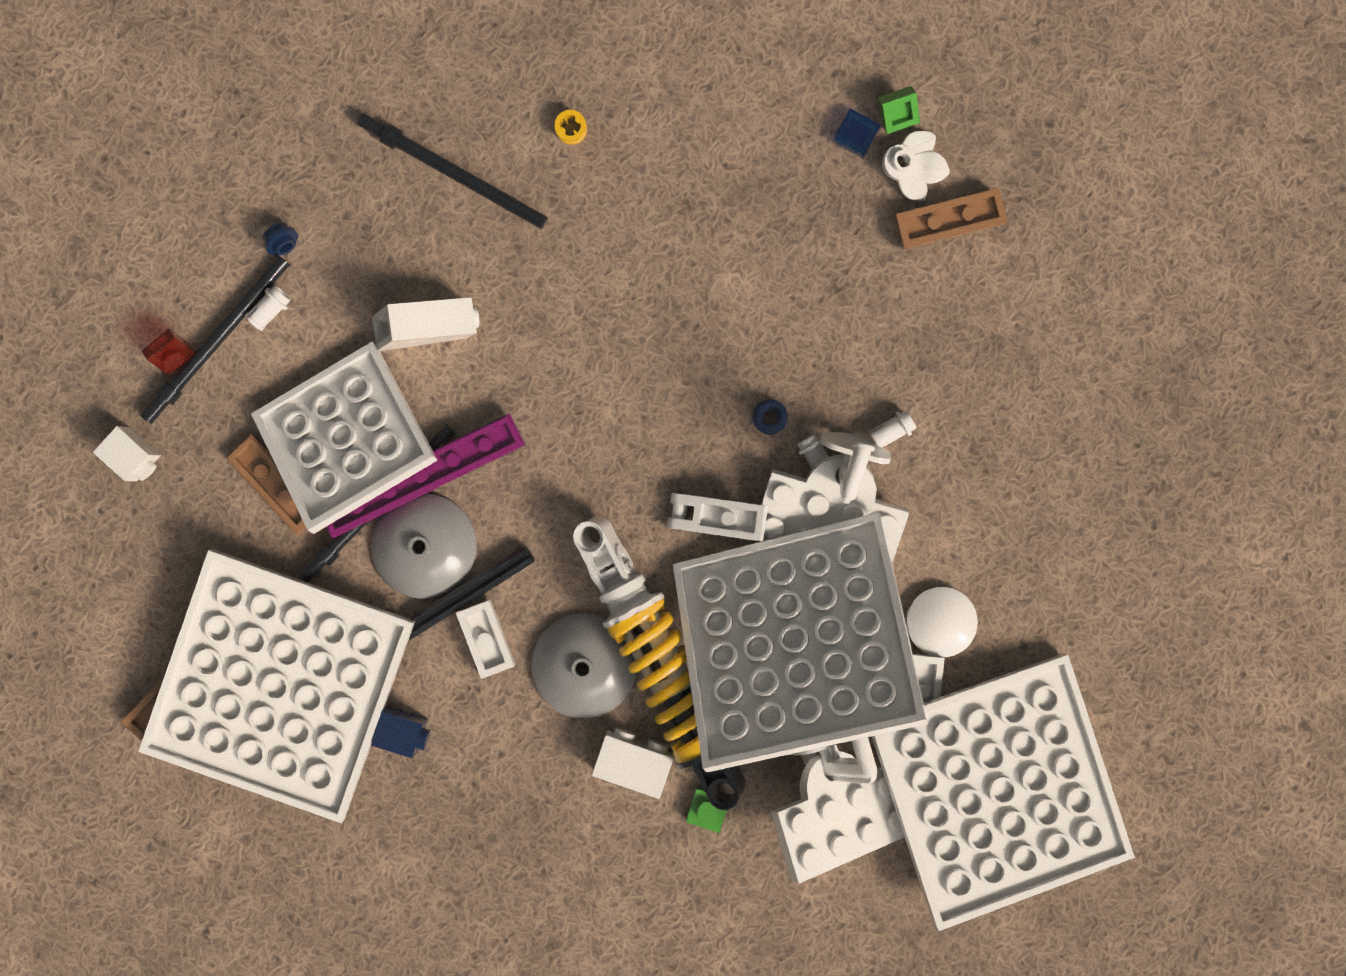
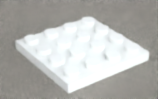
[251,342,437,534]

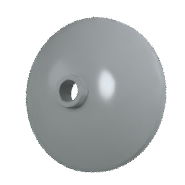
[371,493,477,599]
[531,613,636,718]

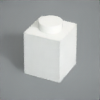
[93,426,161,481]

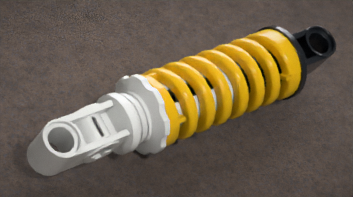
[573,517,746,810]

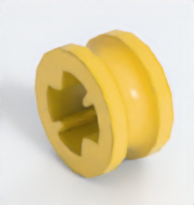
[555,109,587,145]

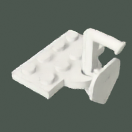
[761,432,909,562]
[771,737,904,884]

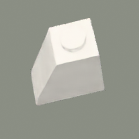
[372,298,479,351]

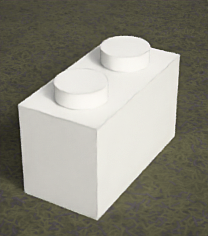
[592,727,674,799]

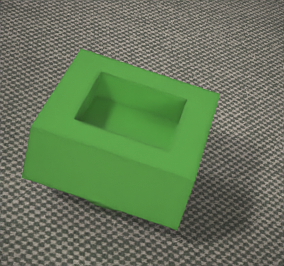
[878,86,920,134]
[686,786,727,833]

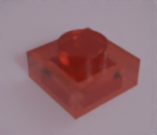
[142,328,195,375]

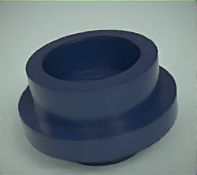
[263,223,298,255]
[752,399,788,435]

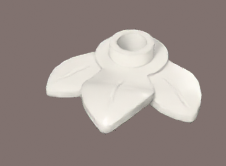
[882,131,950,201]

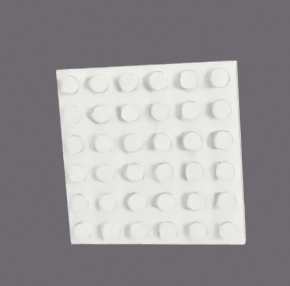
[673,512,928,772]
[138,549,415,823]
[872,654,1135,931]

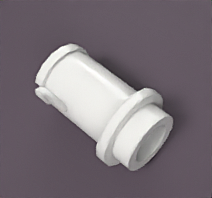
[245,285,291,331]
[869,410,916,448]
[797,434,829,468]

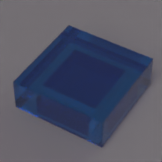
[832,108,881,159]

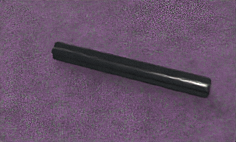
[408,546,535,641]

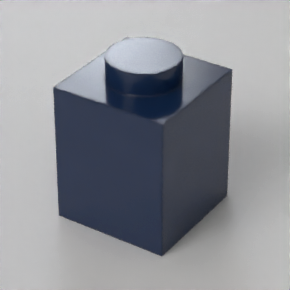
[371,706,431,758]

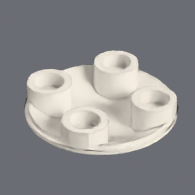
[907,587,978,657]

